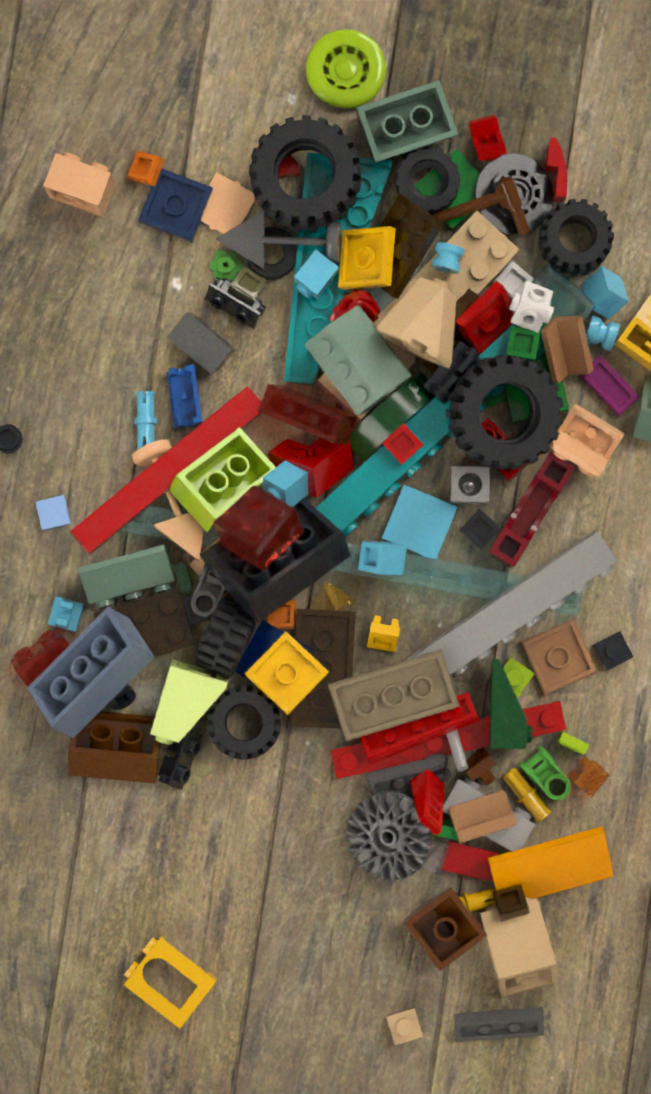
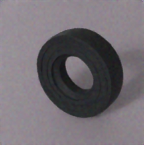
[247,227,297,279]

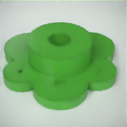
[210,250,243,281]

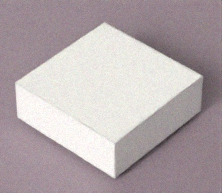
[493,261,534,300]

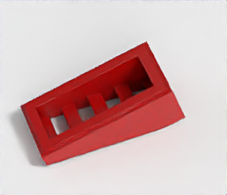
[410,770,445,836]

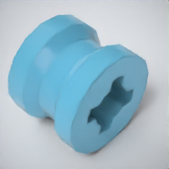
[431,242,465,274]

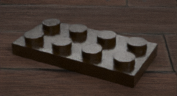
[291,609,356,729]

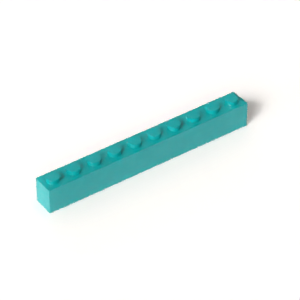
[316,324,545,538]

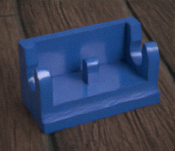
[167,364,203,430]

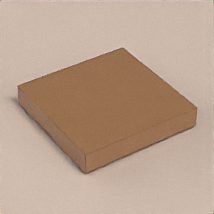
[520,619,598,695]

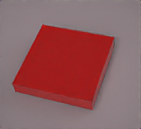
[455,281,514,356]

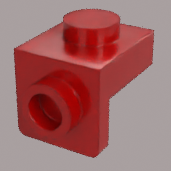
[469,115,507,161]

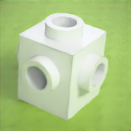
[509,281,554,333]

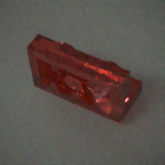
[11,627,70,687]

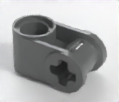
[191,564,227,617]

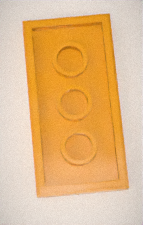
[488,826,614,899]

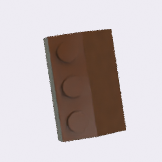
[68,711,161,784]

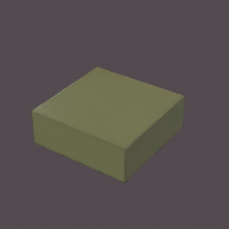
[228,266,268,305]

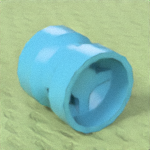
[586,315,620,352]

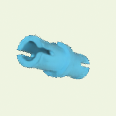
[134,391,157,450]

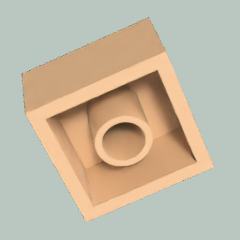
[43,152,116,217]

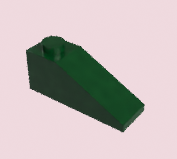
[489,659,532,749]

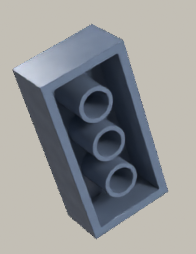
[28,607,155,738]

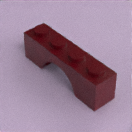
[487,452,575,569]

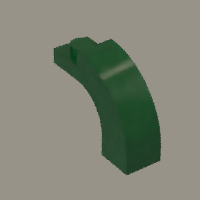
[345,372,435,462]

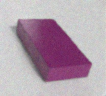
[578,355,640,417]

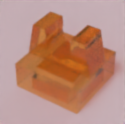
[568,757,610,798]

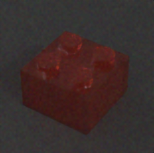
[213,485,303,570]

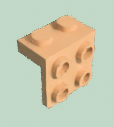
[550,404,625,477]

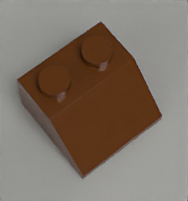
[404,887,488,971]

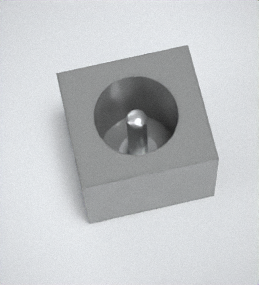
[449,466,490,505]

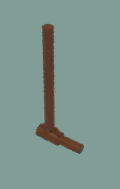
[431,176,530,235]

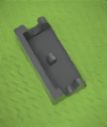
[167,312,236,374]

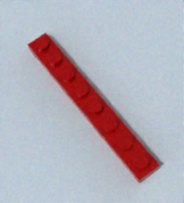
[331,701,566,779]

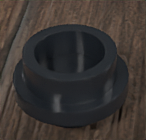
[0,424,23,454]

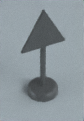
[215,211,342,269]

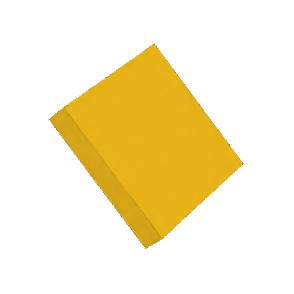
[338,226,396,290]
[245,632,329,715]

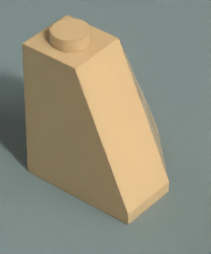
[376,278,457,369]

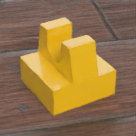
[367,615,400,652]

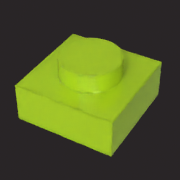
[503,657,535,698]

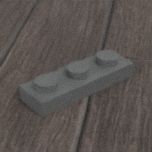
[454,1007,544,1042]

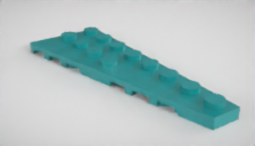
[284,152,392,385]

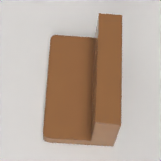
[541,316,594,383]
[449,790,517,843]

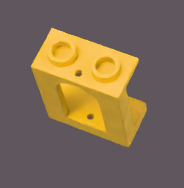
[124,935,218,1029]

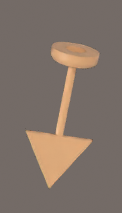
[132,439,204,561]

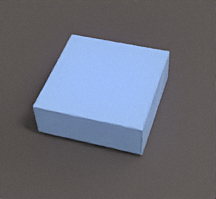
[35,495,71,531]

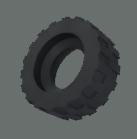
[396,148,460,214]

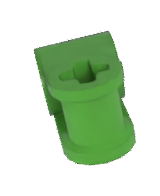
[518,745,571,801]

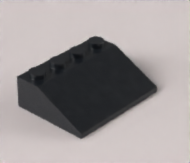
[200,498,351,623]

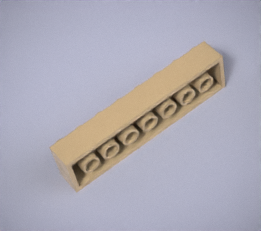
[318,211,520,423]

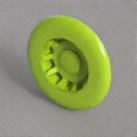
[306,29,386,108]

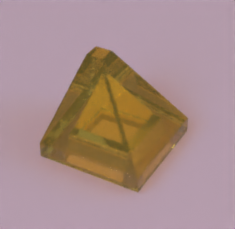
[324,582,354,611]

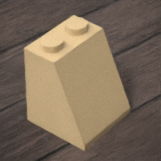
[480,898,558,998]

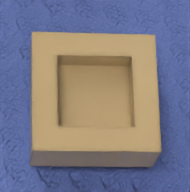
[386,1007,423,1045]

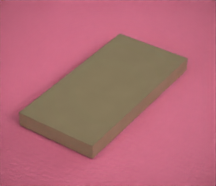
[328,649,459,741]

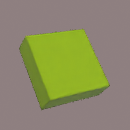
[556,732,590,755]

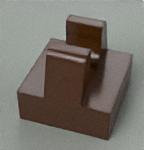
[464,748,496,786]

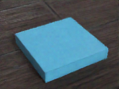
[382,485,458,561]

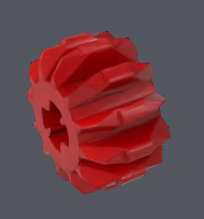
[330,289,381,323]

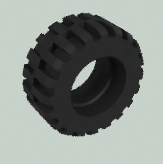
[249,115,361,233]
[446,355,564,470]

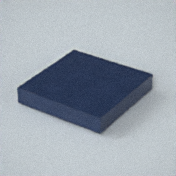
[138,169,213,243]

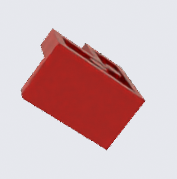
[268,432,353,498]

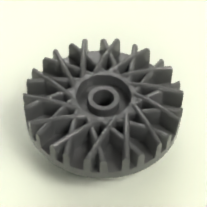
[345,791,434,882]

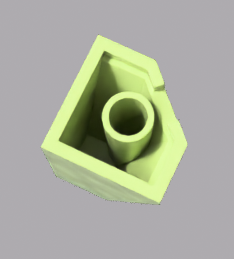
[151,659,228,745]

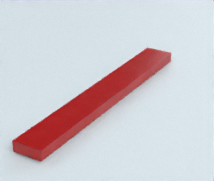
[70,386,266,555]

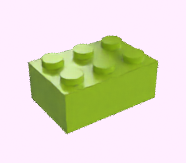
[168,427,276,533]

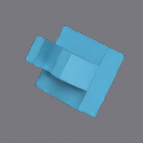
[48,596,85,632]

